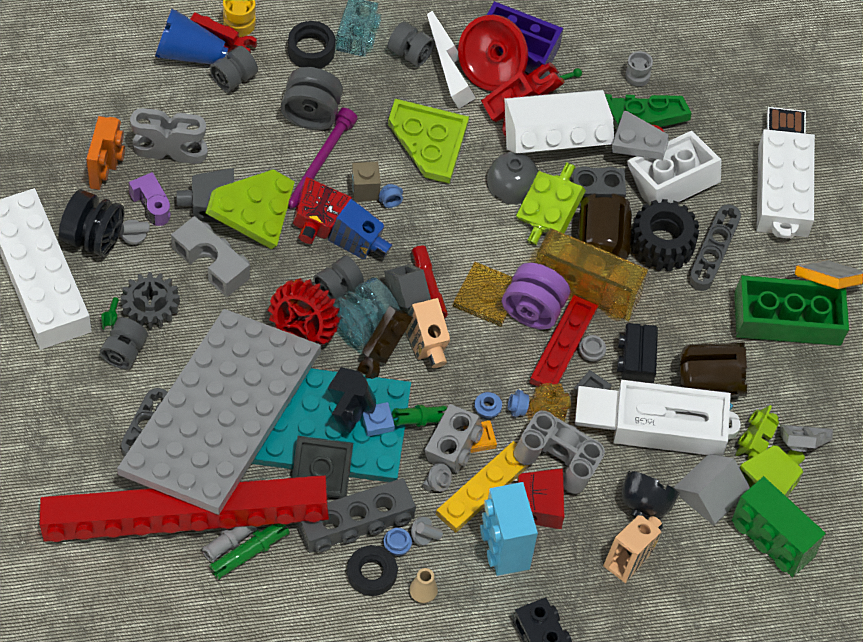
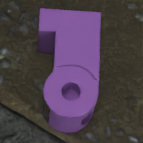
[129,172,170,226]

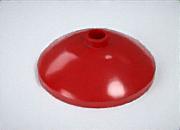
[458,15,528,91]

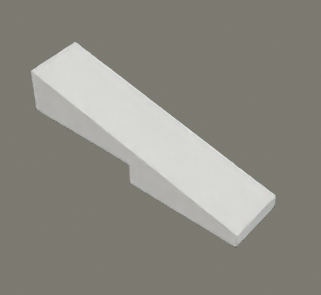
[427,11,475,109]

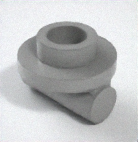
[120,220,149,244]
[422,463,452,492]
[411,517,443,545]

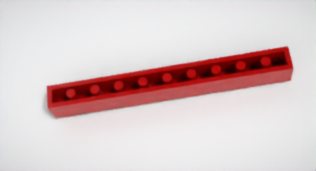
[39,475,329,542]

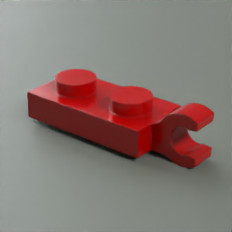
[190,12,257,53]

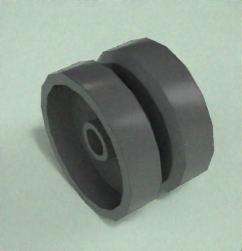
[281,67,343,130]

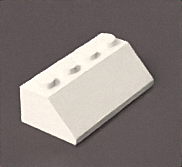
[504,90,614,153]

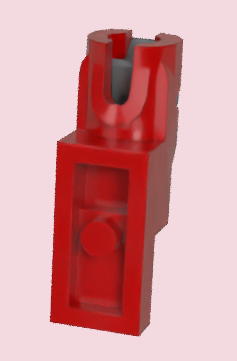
[481,62,565,123]

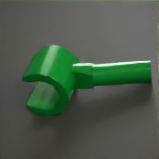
[101,297,119,330]

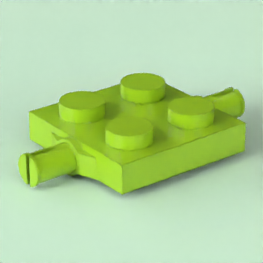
[516,162,586,245]

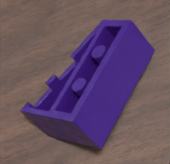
[487,1,563,74]

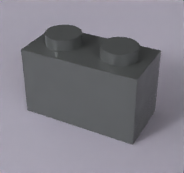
[384,264,431,310]

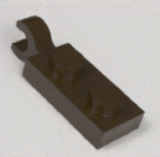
[357,306,413,379]

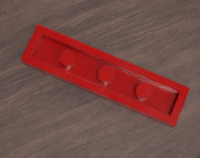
[529,295,598,394]

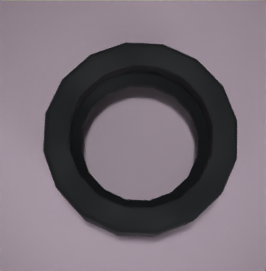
[288,21,336,69]

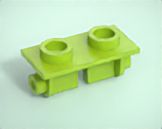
[735,405,779,459]

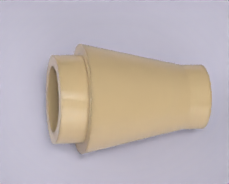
[409,568,438,603]

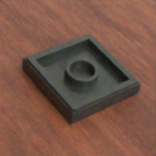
[292,436,354,498]

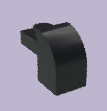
[328,367,376,433]

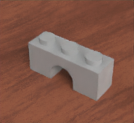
[171,216,250,298]

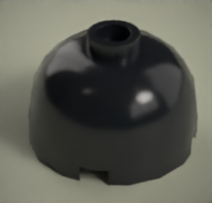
[621,471,680,519]

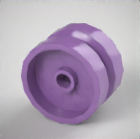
[501,263,571,329]

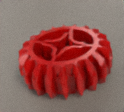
[268,278,341,347]

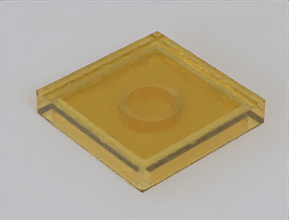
[453,262,513,327]

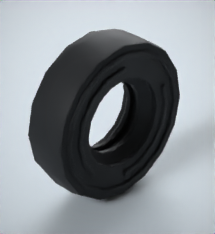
[347,545,398,596]

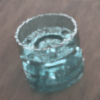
[333,277,400,349]

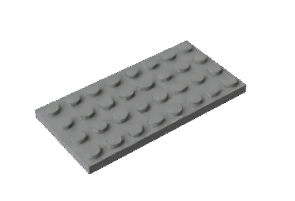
[117,309,321,515]

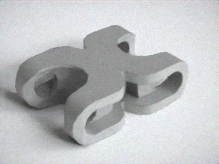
[130,108,208,164]

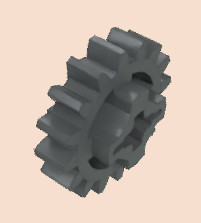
[121,272,180,329]

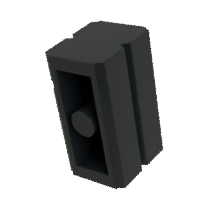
[616,323,658,384]

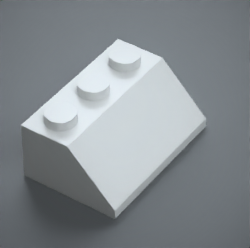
[627,131,721,205]

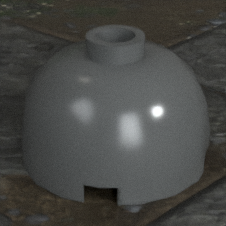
[487,152,538,205]

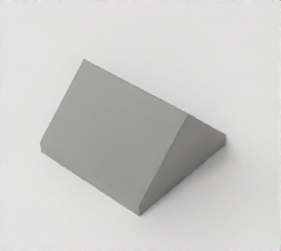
[674,454,750,526]

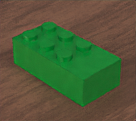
[734,275,849,346]

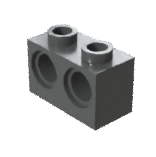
[570,166,626,208]

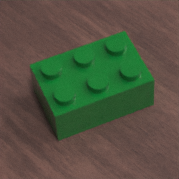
[731,476,826,578]

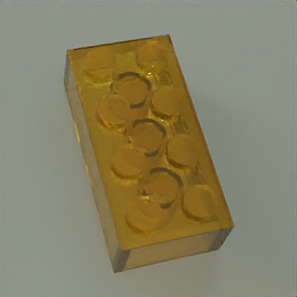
[535,228,649,321]

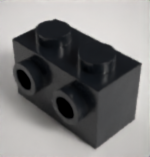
[512,597,572,642]

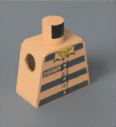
[405,298,450,368]
[603,515,663,583]

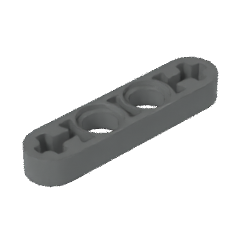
[689,204,741,291]

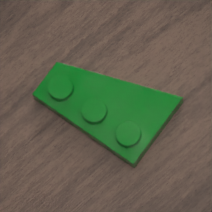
[605,94,692,130]

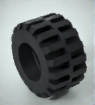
[630,199,699,271]

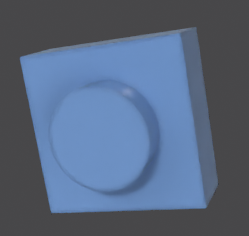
[362,402,395,436]

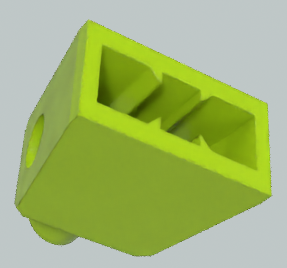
[740,445,805,497]

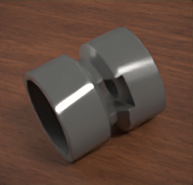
[387,21,435,67]
[210,46,258,92]
[313,256,364,303]
[100,318,148,370]

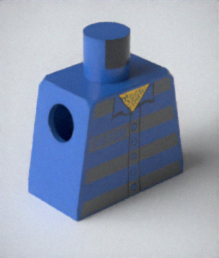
[329,199,392,259]

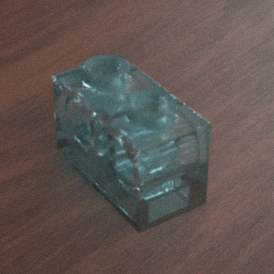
[336,0,382,57]

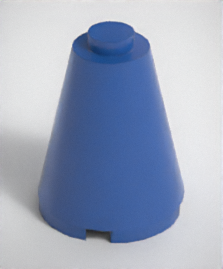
[155,9,228,65]

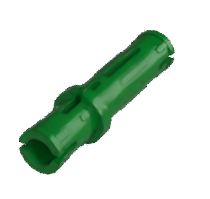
[209,524,290,580]

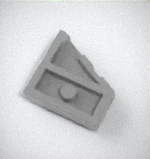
[779,424,833,452]

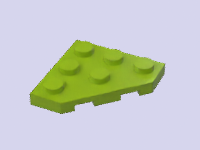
[388,99,469,184]
[206,169,295,249]

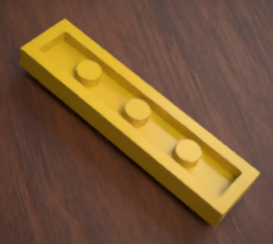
[436,441,530,533]

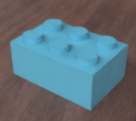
[480,482,538,576]

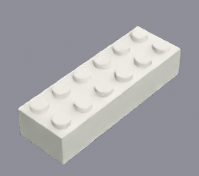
[0,188,91,350]

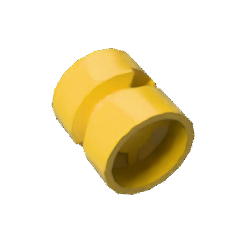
[223,0,256,37]

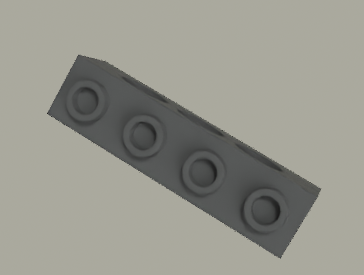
[297,478,416,553]

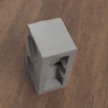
[425,404,483,474]

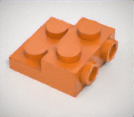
[87,116,125,190]

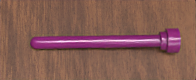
[288,107,358,208]

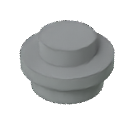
[579,335,606,361]

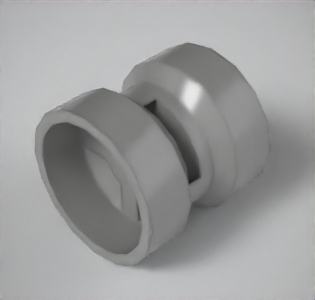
[625,51,653,87]

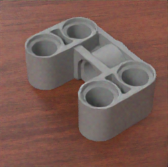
[513,411,605,494]

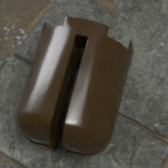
[577,193,632,269]
[680,342,747,397]

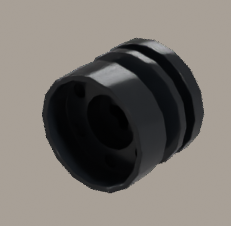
[59,189,125,257]

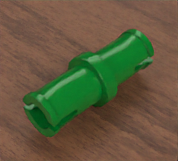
[392,404,447,427]

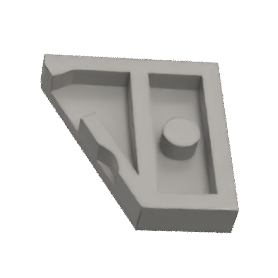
[612,111,669,160]

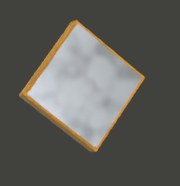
[795,260,863,289]

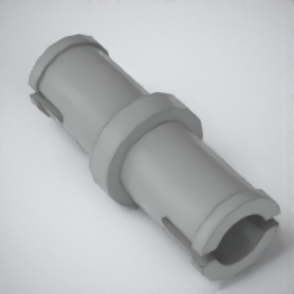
[201,526,257,563]

